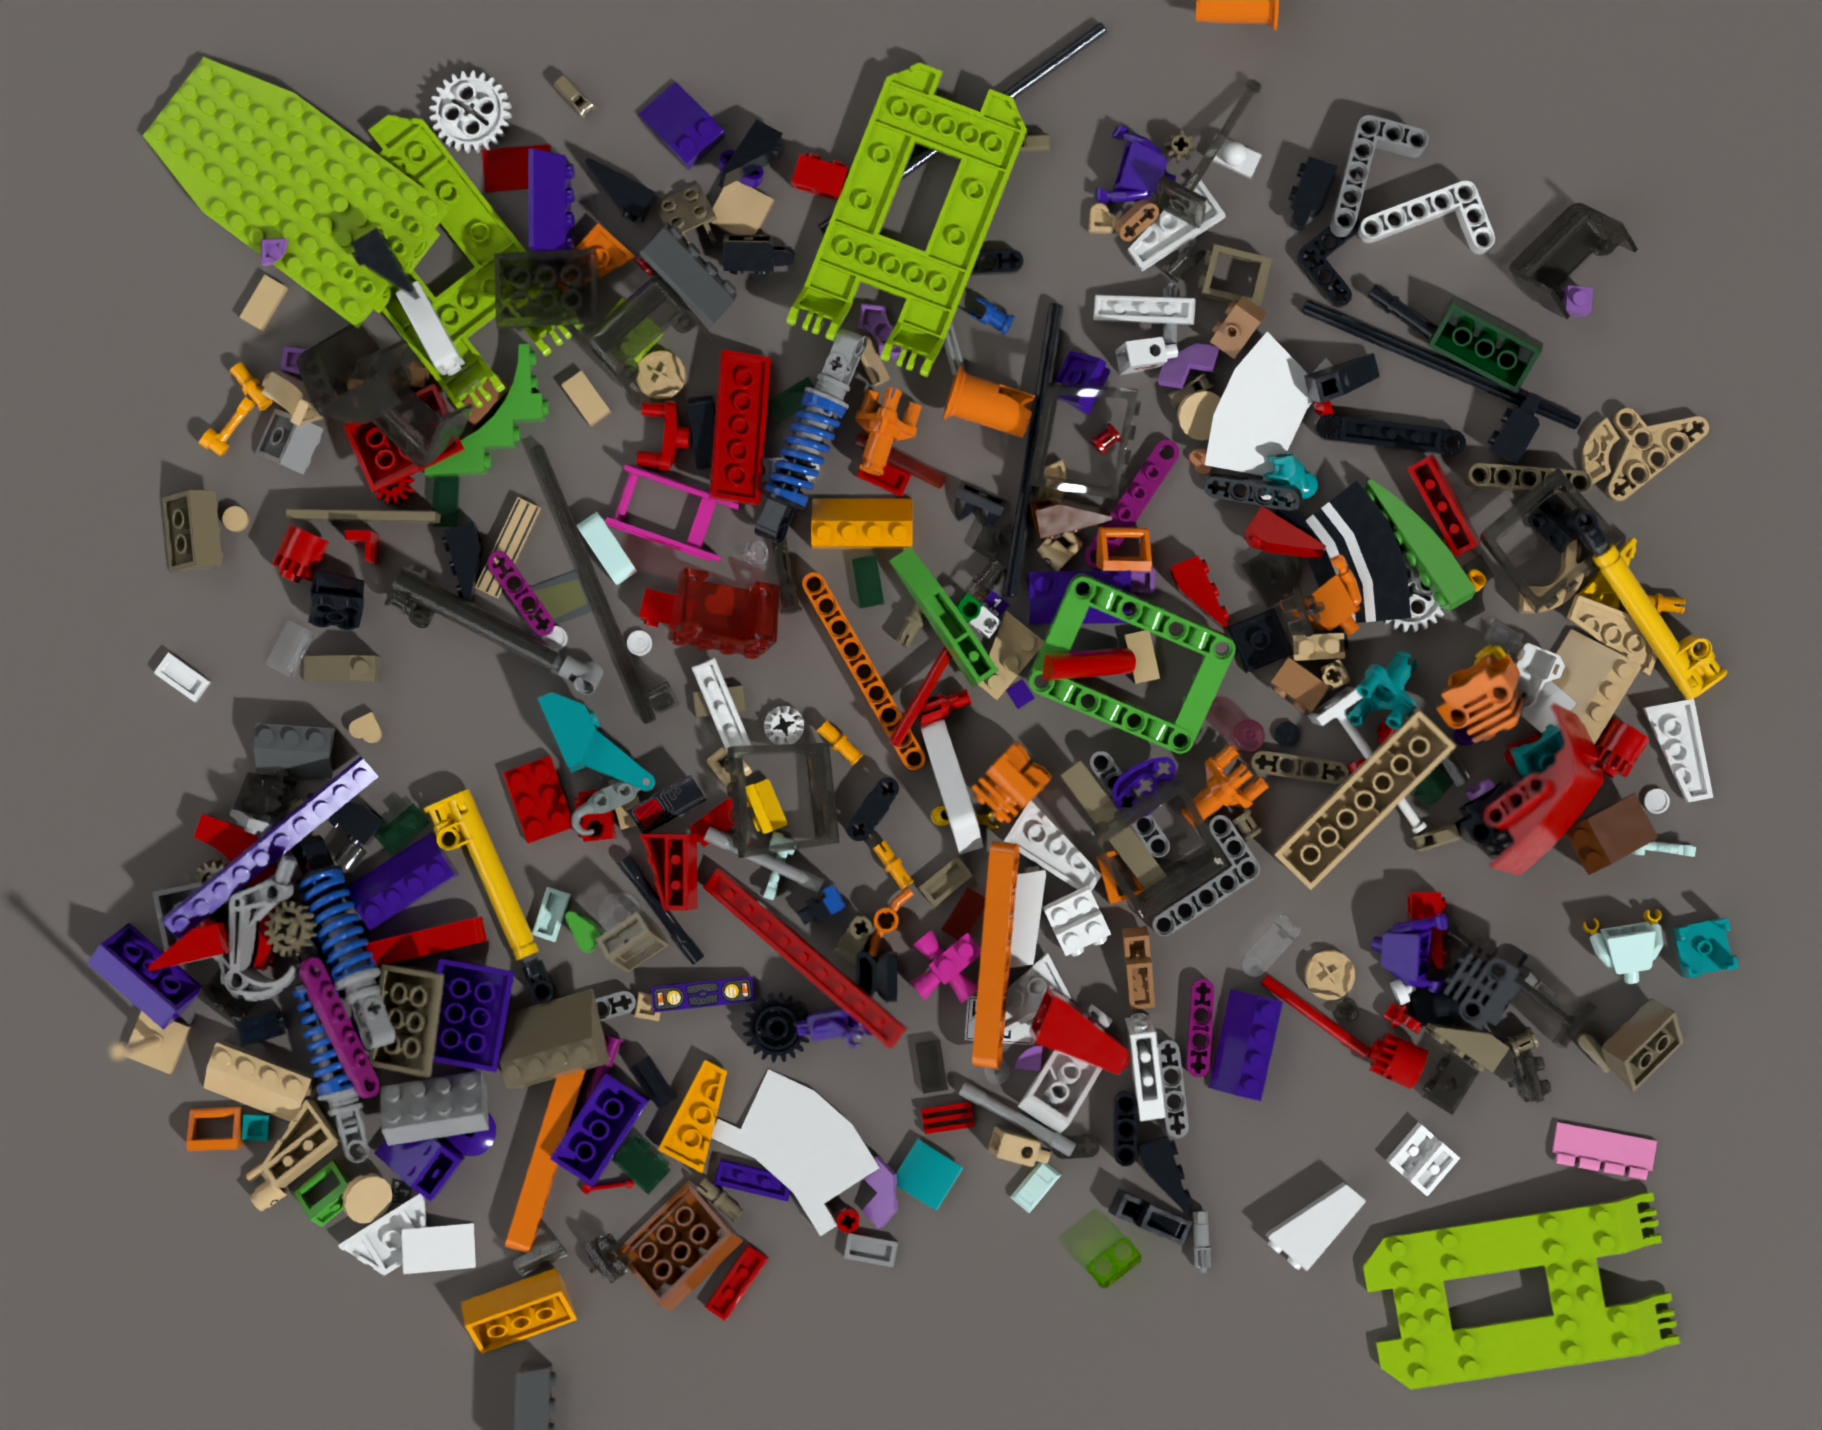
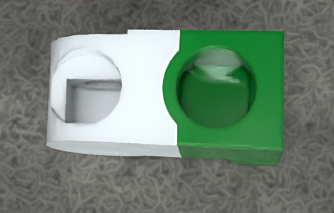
[955,593,1001,639]

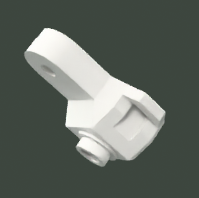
[1515,643,1565,709]

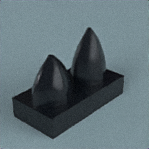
[954,481,1007,526]

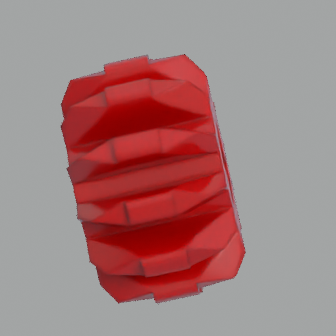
[376,478,415,506]

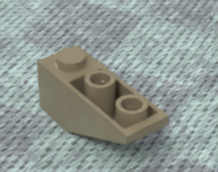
[1425,1023,1510,1073]

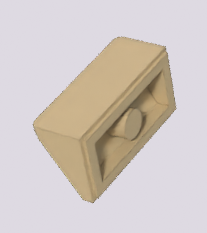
[860,335,890,387]

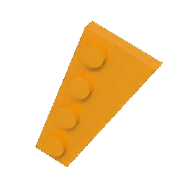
[658,1059,728,1173]

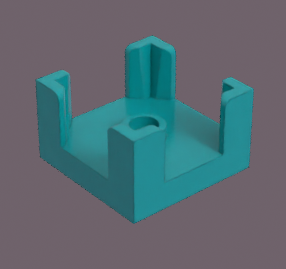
[1671,918,1739,978]

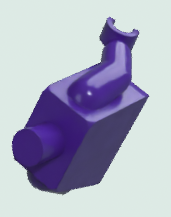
[1095,125,1176,204]
[1371,913,1448,993]
[797,1006,873,1047]

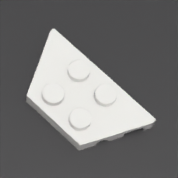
[338,1194,427,1276]

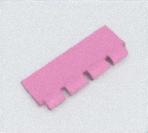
[1552,1122,1657,1180]

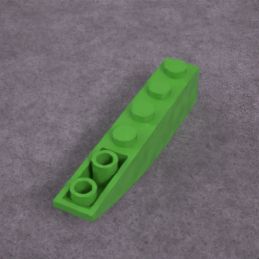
[1364,479,1476,613]
[889,547,998,687]

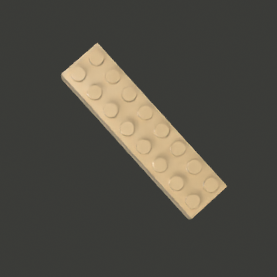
[1274,708,1456,890]

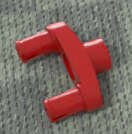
[637,400,692,471]

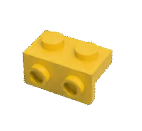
[742,779,788,834]

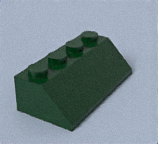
[1428,296,1543,393]

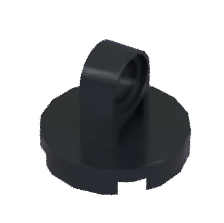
[1411,980,1462,1026]

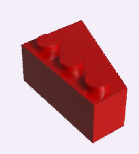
[640,833,698,911]

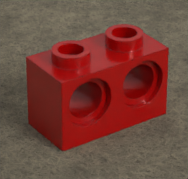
[574,789,616,842]

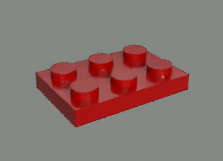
[503,756,573,844]

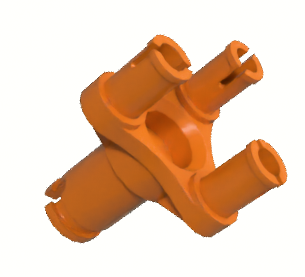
[855,387,922,476]
[1180,742,1269,828]

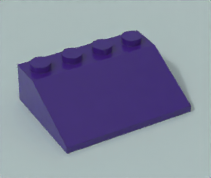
[433,958,515,1072]

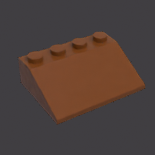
[615,1181,744,1312]

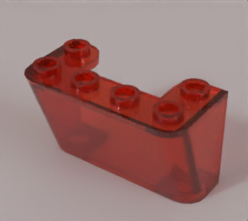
[668,567,780,659]

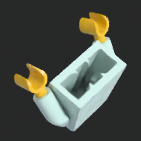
[1583,909,1663,984]

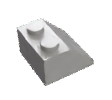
[255,408,324,475]

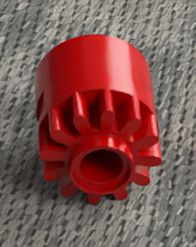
[271,524,329,583]
[1594,718,1650,778]
[1368,1032,1428,1090]

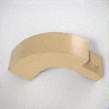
[1518,539,1586,613]

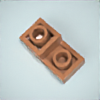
[457,374,511,428]

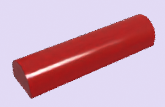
[1042,647,1136,681]

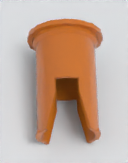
[1196,0,1279,31]
[942,365,1035,438]

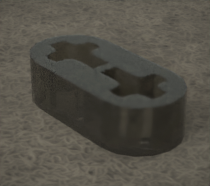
[1051,1134,1100,1159]

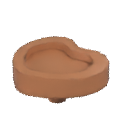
[1189,449,1212,475]

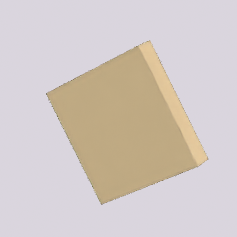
[710,181,774,235]

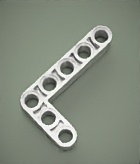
[1357,181,1495,254]
[920,718,984,855]

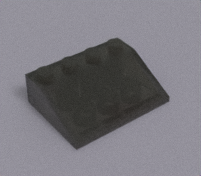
[494,249,599,328]

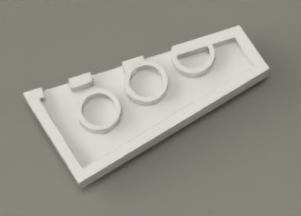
[1003,801,1102,892]

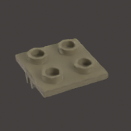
[654,183,718,246]

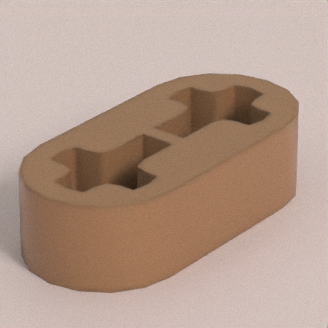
[1115,198,1159,242]

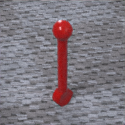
[581,1178,634,1194]

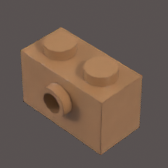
[1210,296,1267,359]
[1270,657,1330,713]

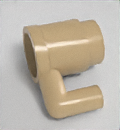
[1037,532,1083,572]
[707,746,752,793]
[246,1163,288,1211]

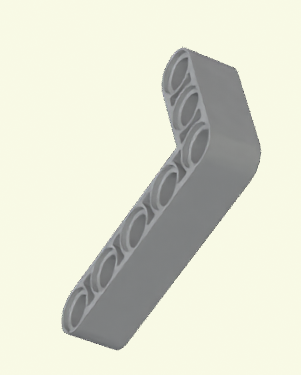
[1330,115,1429,237]
[1151,815,1260,936]

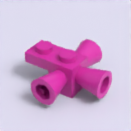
[909,929,981,1004]

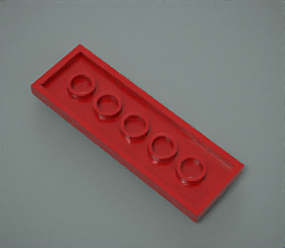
[709,350,771,506]

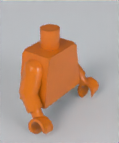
[1280,554,1361,637]

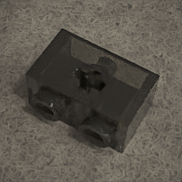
[1423,1054,1479,1115]

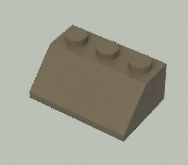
[162,490,223,572]
[1601,998,1684,1092]

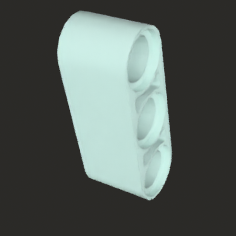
[576,512,638,585]

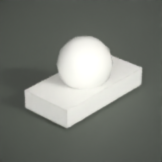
[1206,134,1262,179]

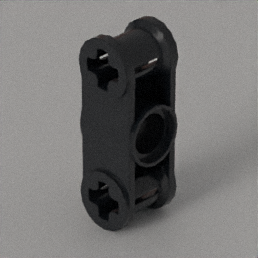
[847,777,899,841]

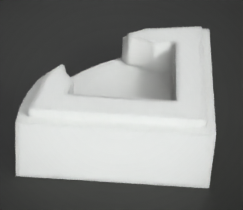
[1086,1004,1113,1027]

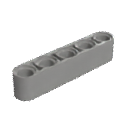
[1089,751,1170,857]

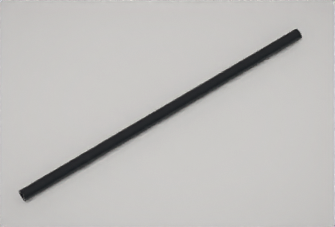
[818,22,1108,234]

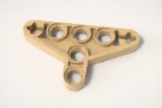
[1606,408,1709,502]

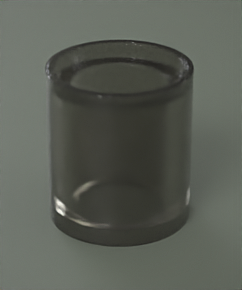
[334,839,367,873]

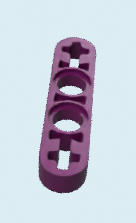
[488,551,555,636]
[1186,978,1214,1078]

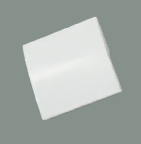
[1386,1122,1460,1196]

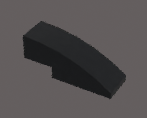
[1108,1188,1193,1246]

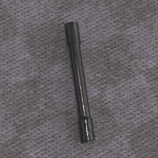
[618,855,704,965]

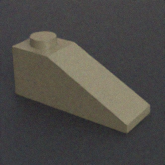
[304,655,380,682]

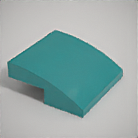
[896,1139,964,1211]

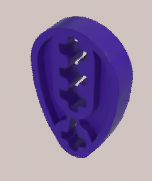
[1111,757,1176,818]

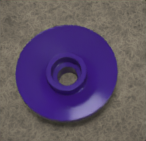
[446,1112,496,1156]

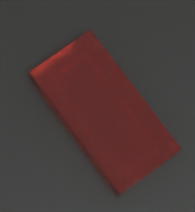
[941,887,986,940]

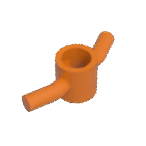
[868,887,914,957]

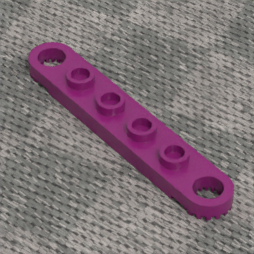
[1085,440,1179,570]
[299,958,379,1098]

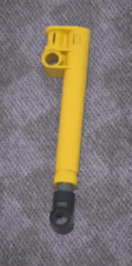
[1567,508,1728,700]
[423,789,556,1003]

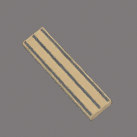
[475,497,541,599]

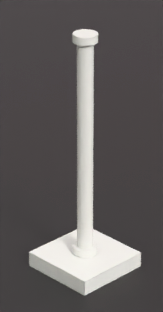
[1307,686,1427,834]

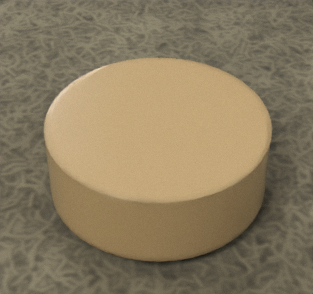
[222,506,249,532]

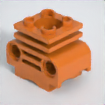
[1436,652,1525,743]
[972,741,1053,823]

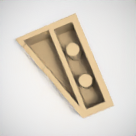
[261,1099,341,1188]

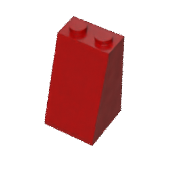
[1029,985,1130,1075]

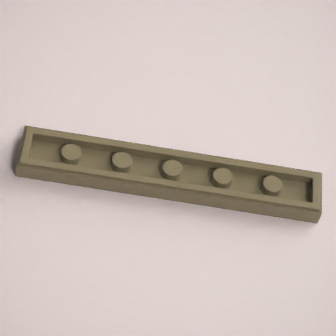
[286,508,441,523]
[1059,760,1170,895]

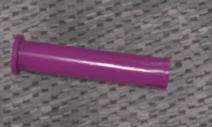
[582,1033,624,1107]

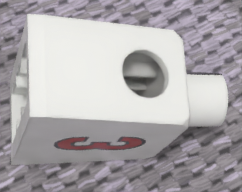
[1115,337,1178,375]

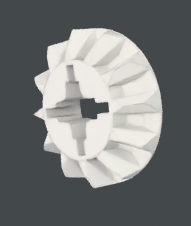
[764,706,804,746]

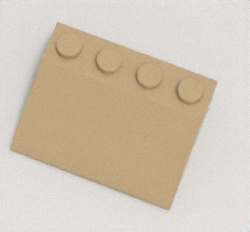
[1520,629,1641,744]

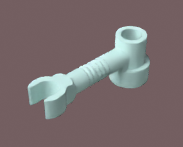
[763,831,797,900]
[1631,841,1696,857]

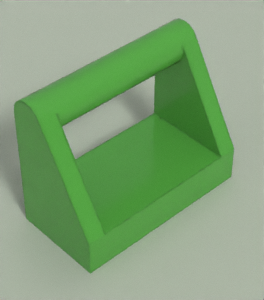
[565,910,607,954]
[293,1160,351,1227]

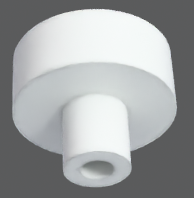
[1390,979,1416,1006]

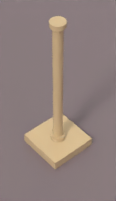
[110,1011,191,1074]

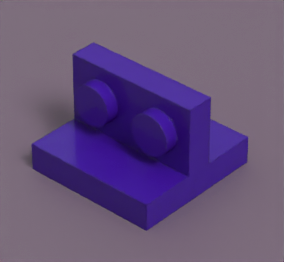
[1049,350,1111,415]

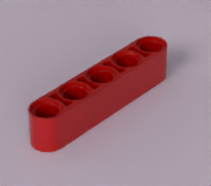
[363,916,488,967]

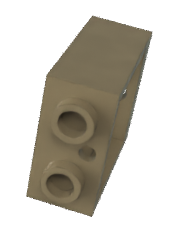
[1197,244,1273,307]
[595,911,669,973]

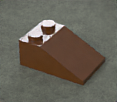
[1566,793,1659,875]

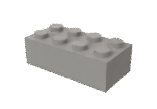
[380,1071,489,1146]

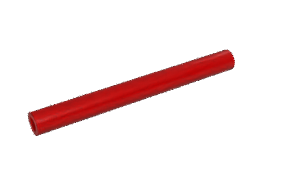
[888,646,952,747]
[1260,974,1370,1058]

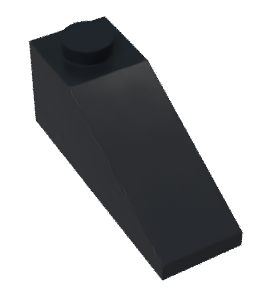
[718,119,783,188]
[585,157,656,223]
[351,227,420,300]
[234,1009,288,1047]

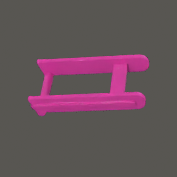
[605,464,740,562]

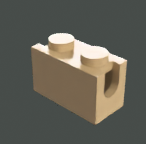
[1293,633,1345,661]

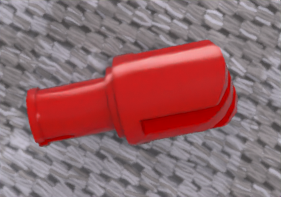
[918,689,972,726]

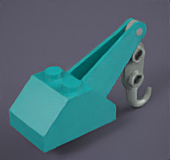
[537,692,655,835]

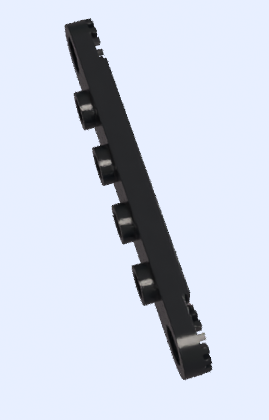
[1315,414,1466,456]

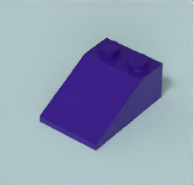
[638,81,725,170]

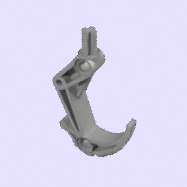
[213,855,301,1002]

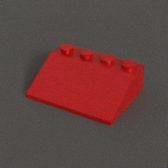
[343,384,465,493]

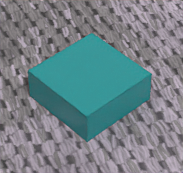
[242,1114,271,1141]

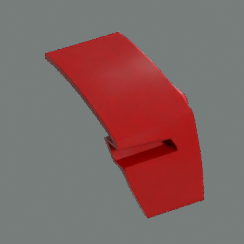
[1484,703,1604,876]

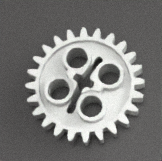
[429,71,512,153]
[1384,551,1444,632]

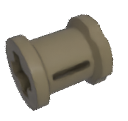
[1231,809,1263,842]
[1506,1026,1539,1058]

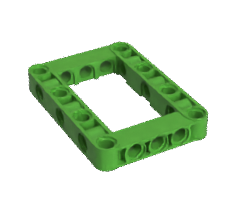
[1028,573,1235,754]

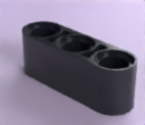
[687,395,715,470]
[1113,1091,1137,1167]

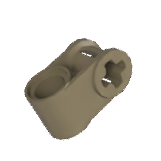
[832,915,873,965]

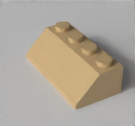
[204,1041,316,1122]

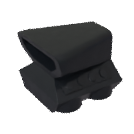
[308,569,364,630]
[856,950,898,1003]

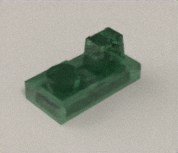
[375,803,431,855]

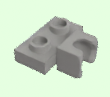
[229,806,283,835]

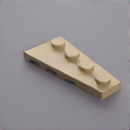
[1566,594,1657,676]

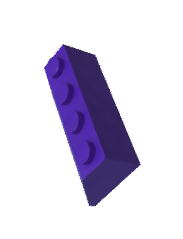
[528,149,575,262]
[1028,571,1131,625]
[347,832,459,930]
[87,923,205,1030]
[1208,989,1283,1101]
[550,1073,651,1187]

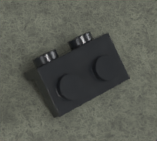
[1528,494,1585,554]

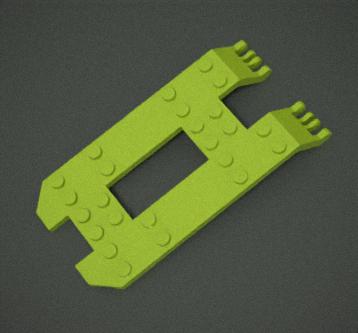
[786,62,1027,377]
[368,115,585,419]
[1363,1192,1680,1389]

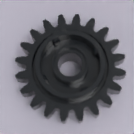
[742,992,810,1063]

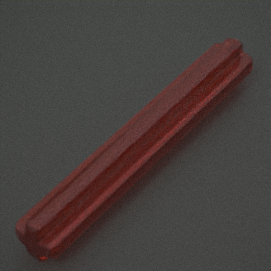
[854,433,946,489]

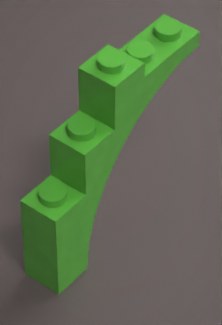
[424,344,550,478]

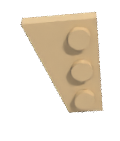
[978,611,1043,701]

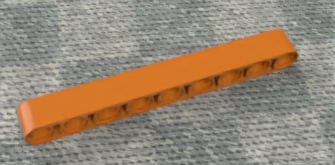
[802,572,925,771]
[972,841,1019,1069]
[505,1069,588,1254]

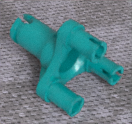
[1347,651,1417,730]

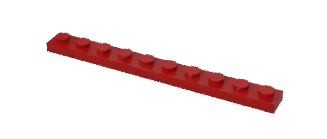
[703,868,907,1048]

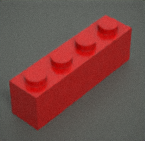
[1407,454,1481,557]

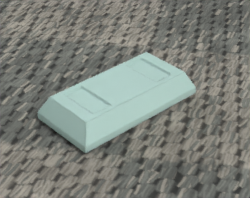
[532,887,571,942]
[1010,1162,1061,1213]

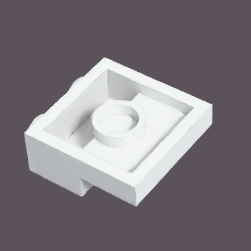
[1042,885,1111,956]

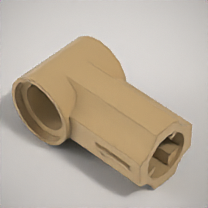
[1320,659,1351,691]

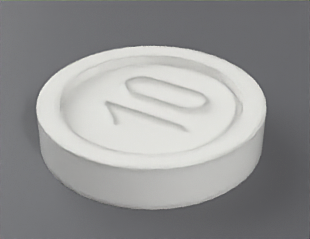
[542,626,568,651]
[627,631,652,656]
[1643,789,1670,814]

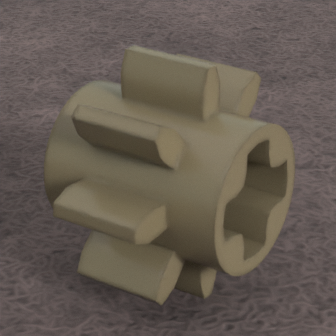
[1164,130,1196,163]

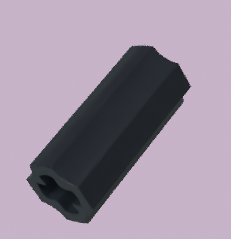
[631,1055,677,1110]

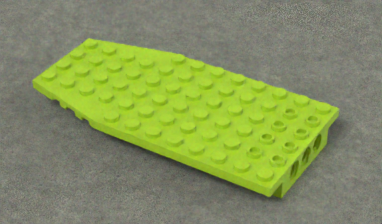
[143,57,450,329]

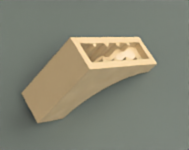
[261,369,332,426]

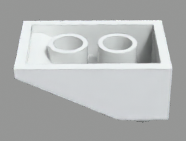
[1018,1050,1102,1134]

